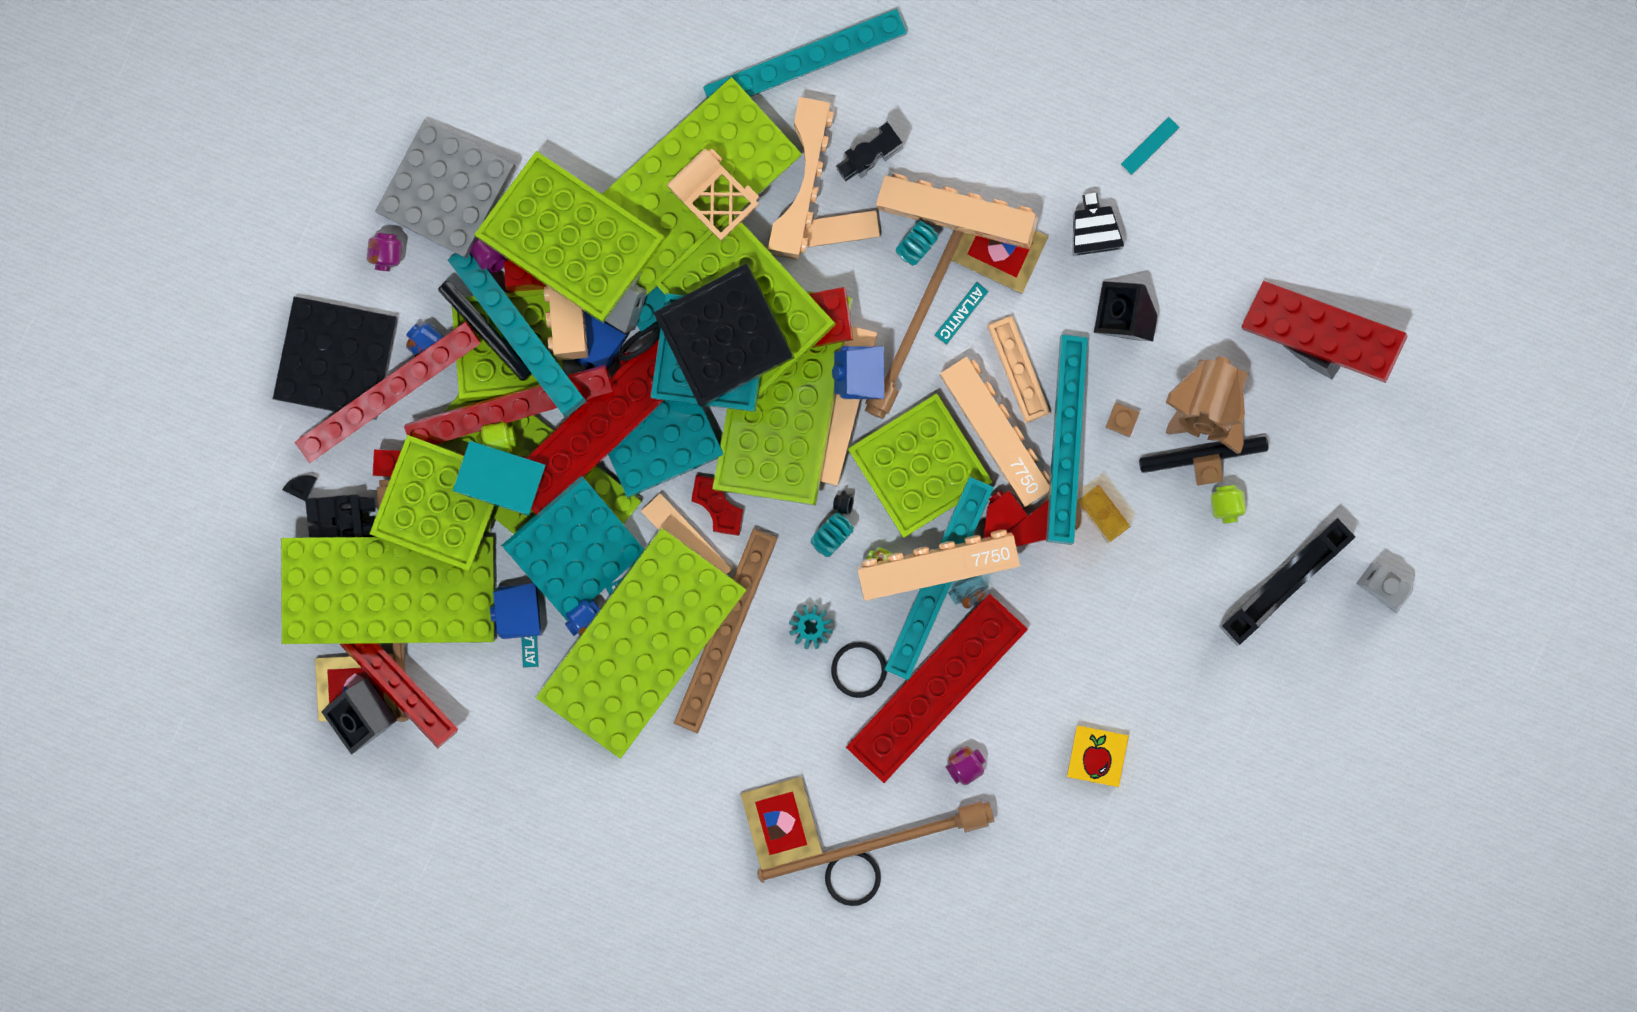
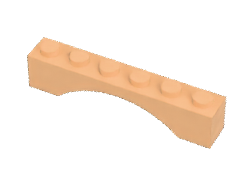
[768,97,834,260]

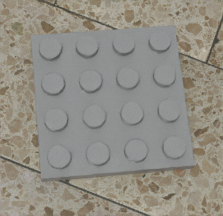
[375,119,516,259]

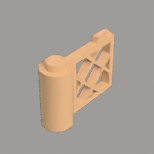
[666,148,759,241]

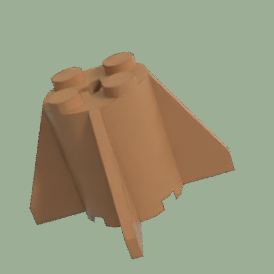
[1165,356,1248,454]

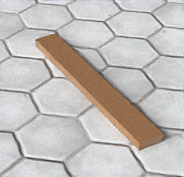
[673,528,778,733]

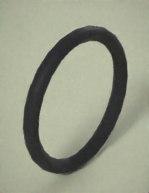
[618,323,661,361]
[831,642,887,698]
[825,853,881,906]

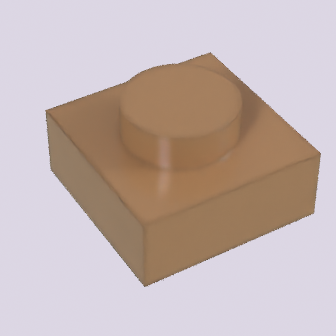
[1105,403,1140,437]
[1193,454,1223,486]

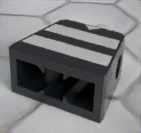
[1072,193,1124,256]

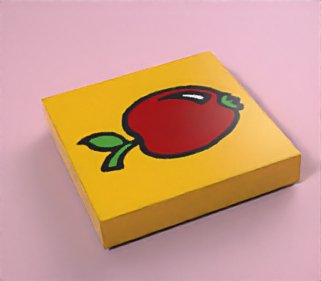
[1067,725,1129,787]

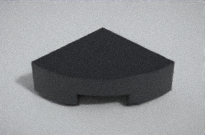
[282,475,318,501]

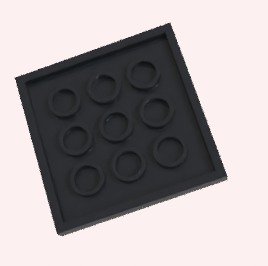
[653,263,795,407]
[273,296,397,420]

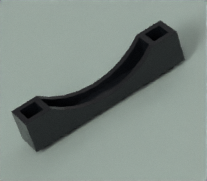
[1219,518,1355,646]

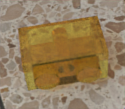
[1077,485,1131,543]

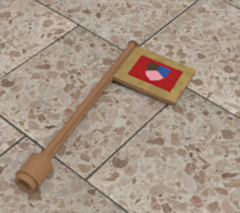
[864,230,1048,419]
[315,480,409,722]
[740,777,995,883]

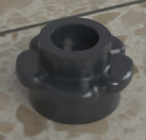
[833,490,854,515]

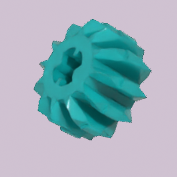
[896,221,938,266]
[810,513,854,557]
[789,605,833,649]

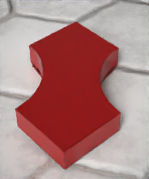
[691,475,743,536]

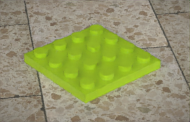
[451,289,564,402]
[848,393,993,538]
[370,435,495,572]

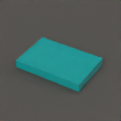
[453,441,546,516]

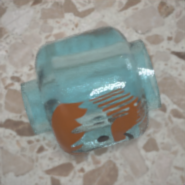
[948,575,988,609]

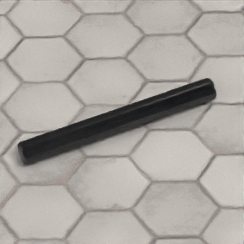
[438,281,532,381]
[1139,437,1269,473]

